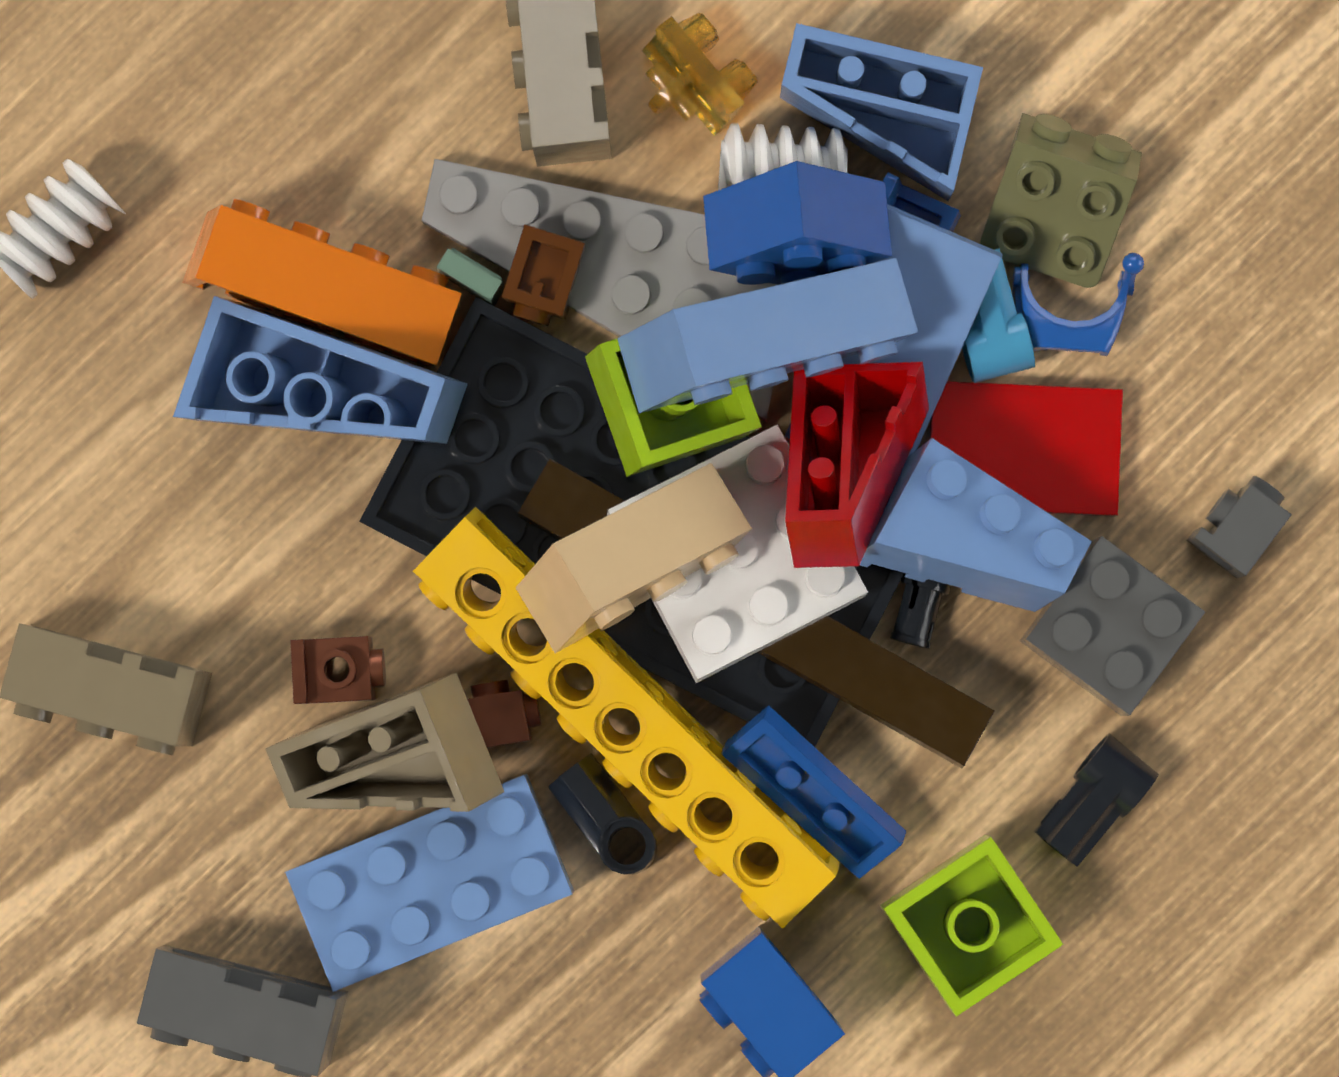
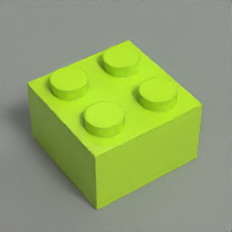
[585,339,762,477]
[880,835,1064,1017]

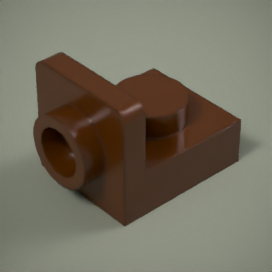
[502,224,586,326]

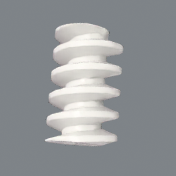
[718,123,848,190]
[0,159,126,299]

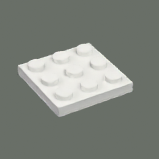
[607,424,868,683]

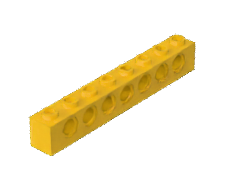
[413,507,840,929]

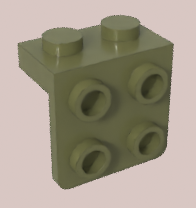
[980,113,1142,288]

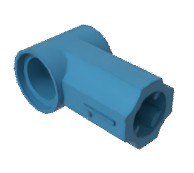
[962,248,1035,383]

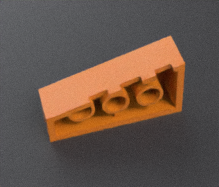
[182,199,462,366]

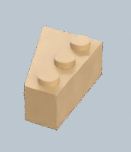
[516,463,752,654]

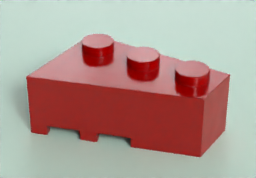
[785,362,929,568]

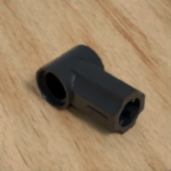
[1034,733,1159,867]
[548,753,657,875]

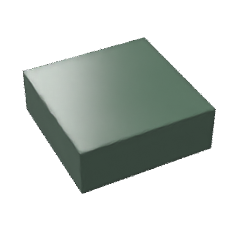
[436,248,505,306]

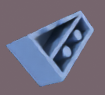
[780,23,983,202]
[860,438,1092,612]

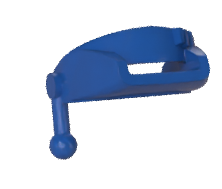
[1012,253,1144,356]

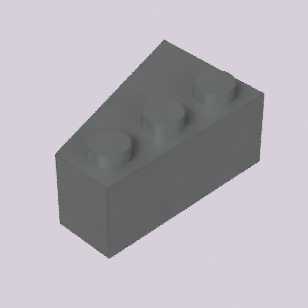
[137,945,348,1077]

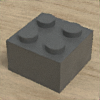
[1020,536,1205,716]

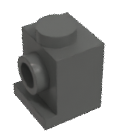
[1186,476,1292,578]

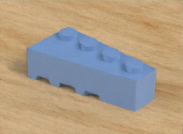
[617,258,918,413]

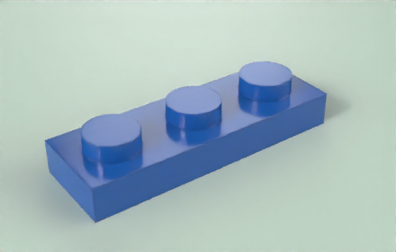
[721,705,906,879]

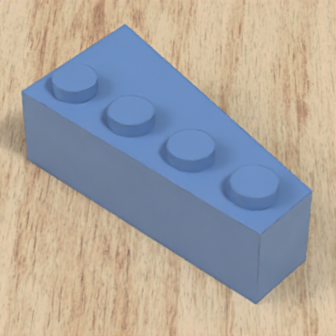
[173,296,467,444]

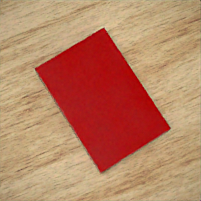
[930,381,1123,517]

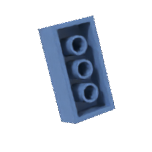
[285,774,574,992]

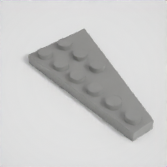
[422,159,777,422]

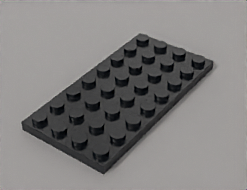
[359,297,904,747]

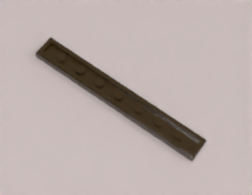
[518,459,995,769]

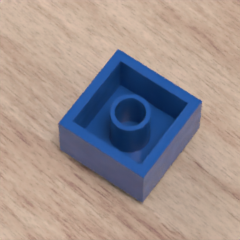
[703,161,892,285]
[699,926,845,1077]

